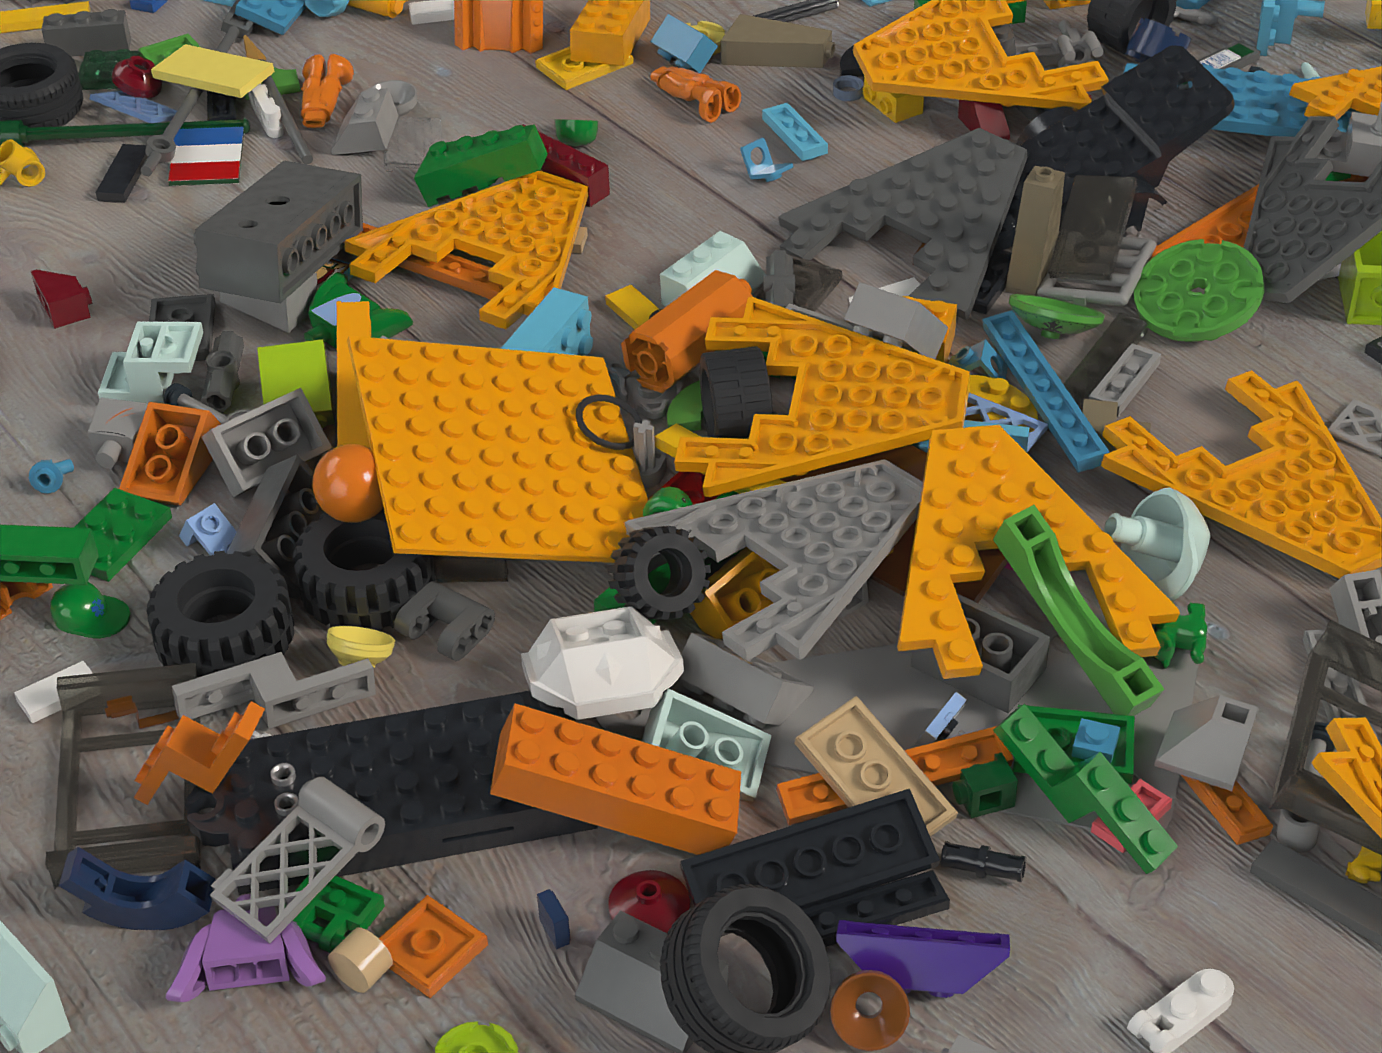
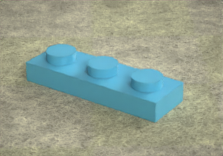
[762,103,828,161]

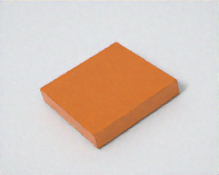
[379,895,488,998]

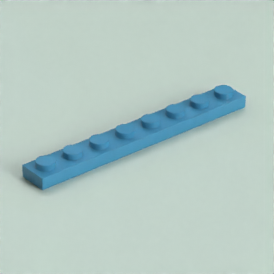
[982,310,1110,473]

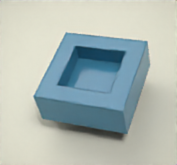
[1072,718,1120,764]

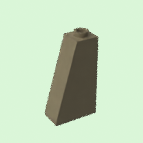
[721,14,835,68]
[1005,166,1065,296]

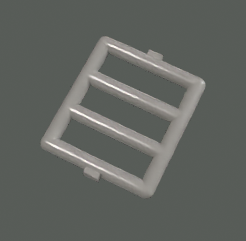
[1037,233,1156,306]

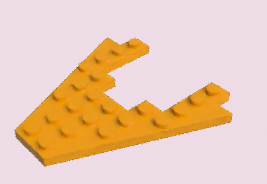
[897,425,1180,679]

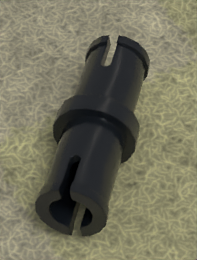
[940,841,1026,882]

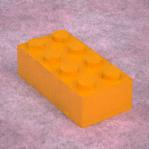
[570,0,650,66]

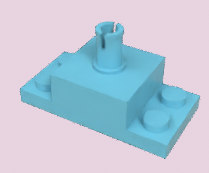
[1256,0,1325,56]

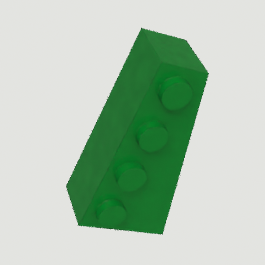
[414,124,548,207]

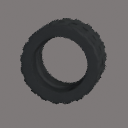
[1087,0,1177,56]
[699,346,773,439]

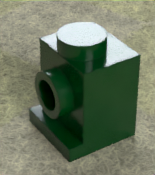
[952,752,1018,819]

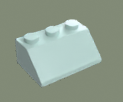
[660,231,766,306]
[0,921,71,1053]

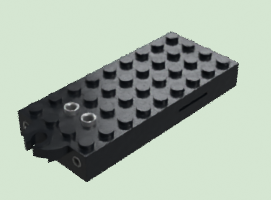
[185,690,598,895]

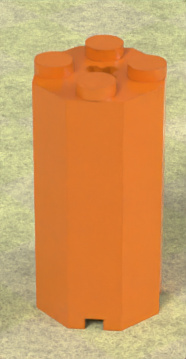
[621,270,753,393]

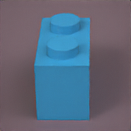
[650,14,718,73]

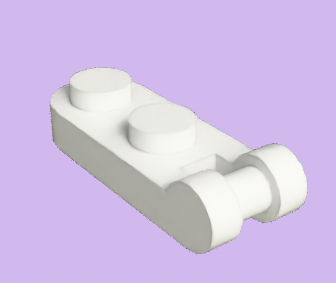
[248,83,284,138]
[1127,969,1234,1053]

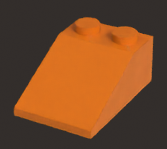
[119,402,221,506]

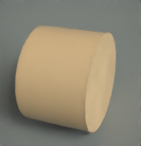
[328,928,393,993]

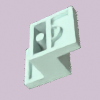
[98,321,203,403]

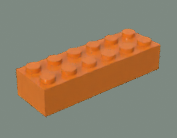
[490,703,741,855]

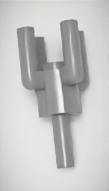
[1057,20,1104,68]

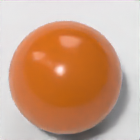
[312,444,384,523]

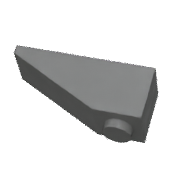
[1329,569,1382,683]

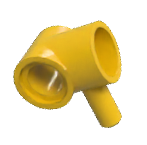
[0,139,45,187]

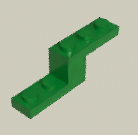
[993,704,1178,874]

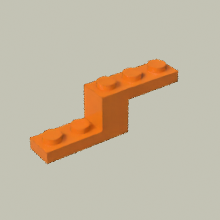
[134,701,265,805]

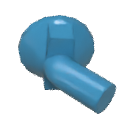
[29,459,74,494]

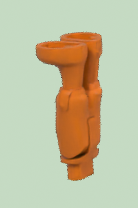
[301,54,354,128]
[650,66,741,123]

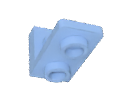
[179,503,237,555]

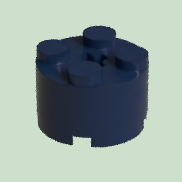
[1125,18,1192,63]

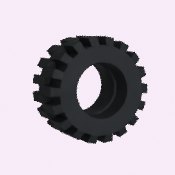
[608,526,711,620]

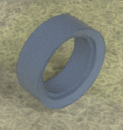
[833,75,864,101]

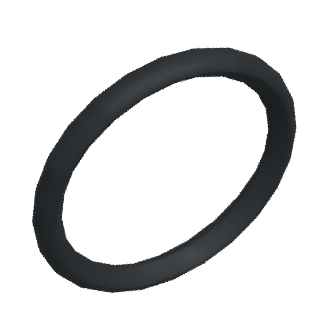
[576,394,642,450]

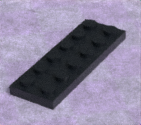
[680,788,940,937]

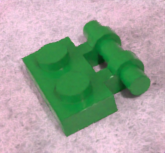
[293,873,385,953]

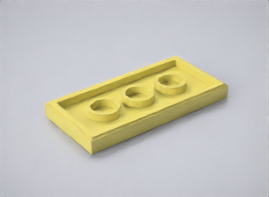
[151,44,275,98]

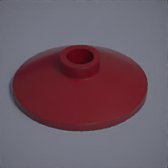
[608,870,690,934]

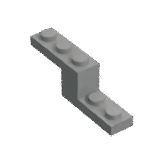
[172,652,376,729]

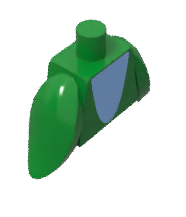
[304,272,413,349]

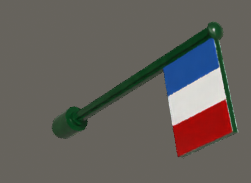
[0,117,250,186]

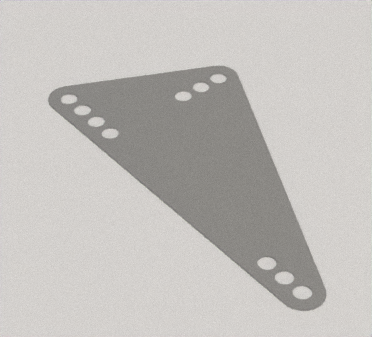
[595,605,1199,830]

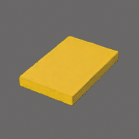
[535,46,634,90]

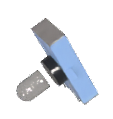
[913,691,967,747]

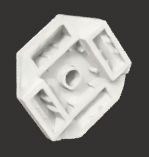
[521,606,684,720]

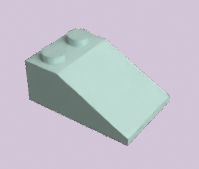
[641,689,772,802]

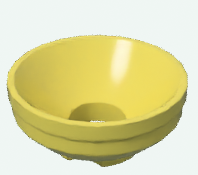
[327,626,395,668]

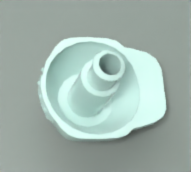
[1104,488,1210,602]

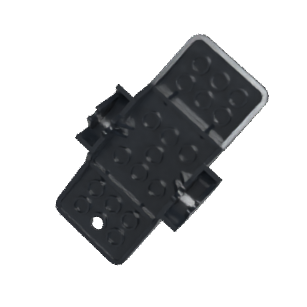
[995,45,1235,250]

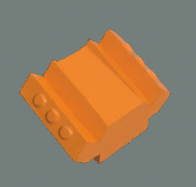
[454,0,543,54]

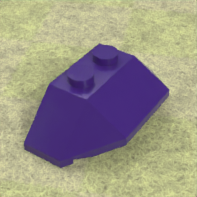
[836,920,1010,998]

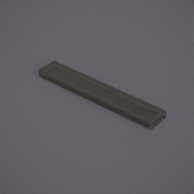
[1038,313,1148,432]

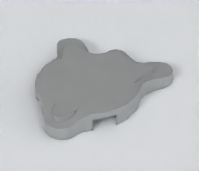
[607,360,683,419]

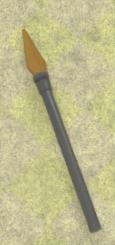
[243,35,313,164]

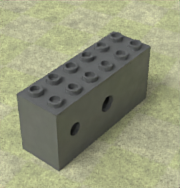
[194,161,363,303]

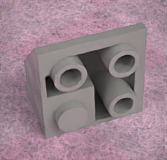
[1154,695,1259,791]

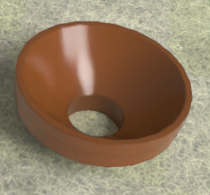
[830,970,910,1051]

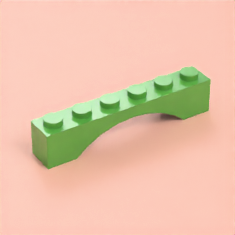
[993,505,1165,716]

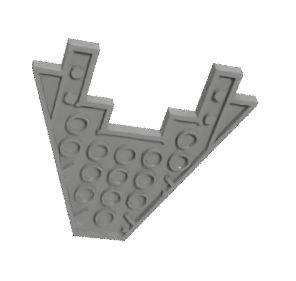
[618,459,923,661]

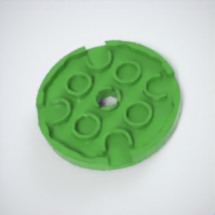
[1134,239,1264,342]

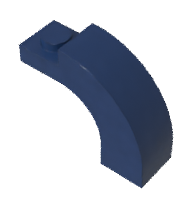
[59,847,217,930]

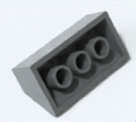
[226,454,326,598]

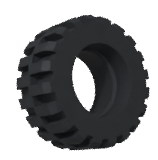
[293,508,436,632]
[146,551,295,681]

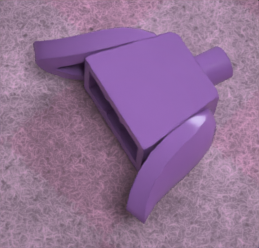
[165,894,326,1002]

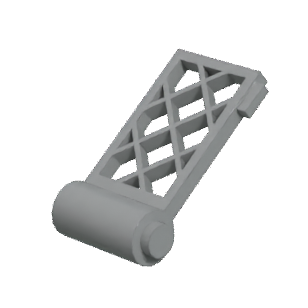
[210,777,385,943]

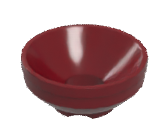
[111,56,163,98]

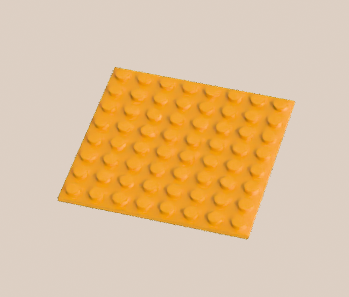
[347,336,648,563]

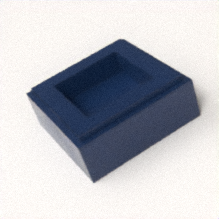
[537,889,571,950]

